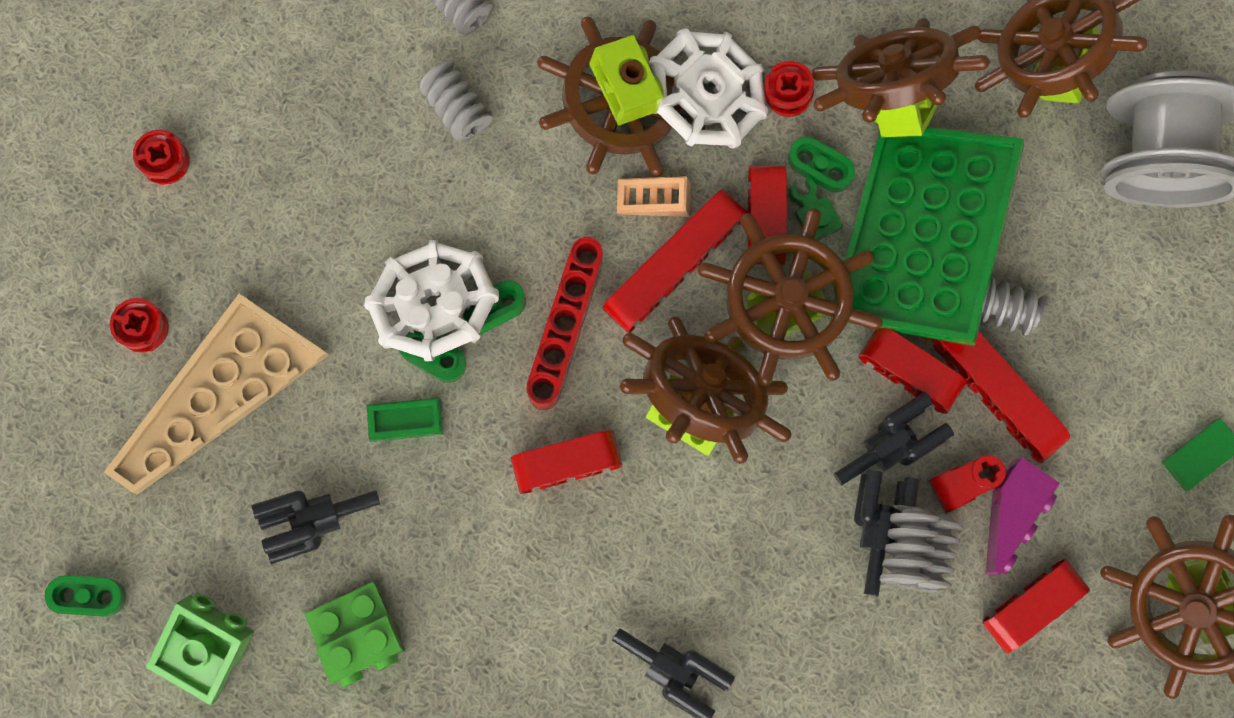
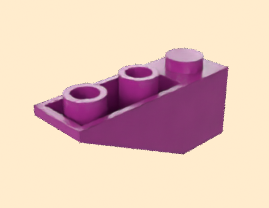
[986,457,1060,577]

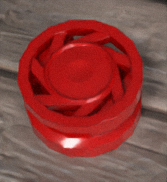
[765,61,814,117]
[133,130,190,185]
[109,298,169,353]

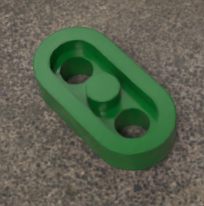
[788,137,855,192]
[463,281,526,335]
[399,330,466,383]
[45,575,126,617]

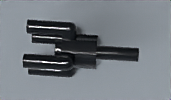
[834,392,954,486]
[854,470,920,597]
[251,490,380,564]
[612,628,736,718]

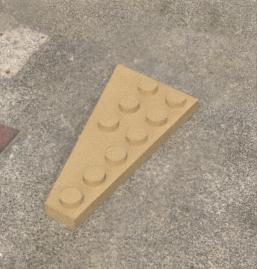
[104,294,329,495]

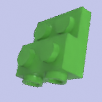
[304,582,405,688]
[146,594,254,706]

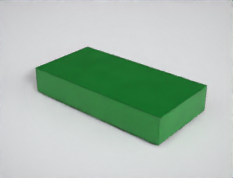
[366,398,443,442]
[1162,418,1234,491]

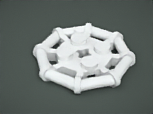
[649,28,769,149]
[364,240,499,361]

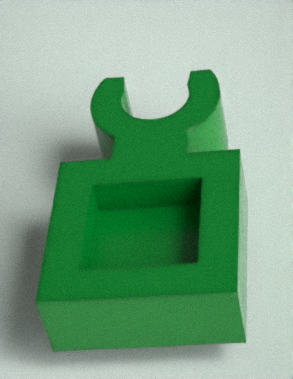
[789,178,843,240]

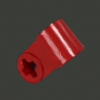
[929,455,1006,513]

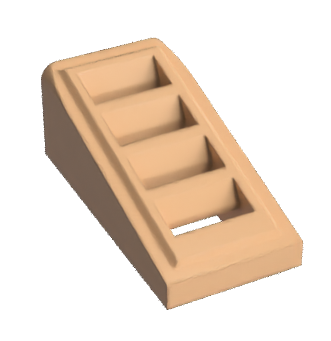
[617,176,691,217]

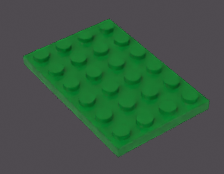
[830,127,1024,346]

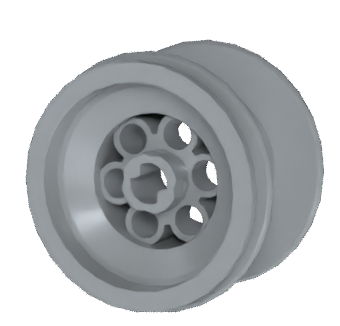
[1101,71,1234,208]

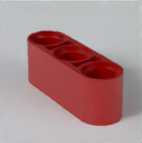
[748,165,787,265]
[858,328,967,414]
[510,430,623,494]
[982,558,1090,654]

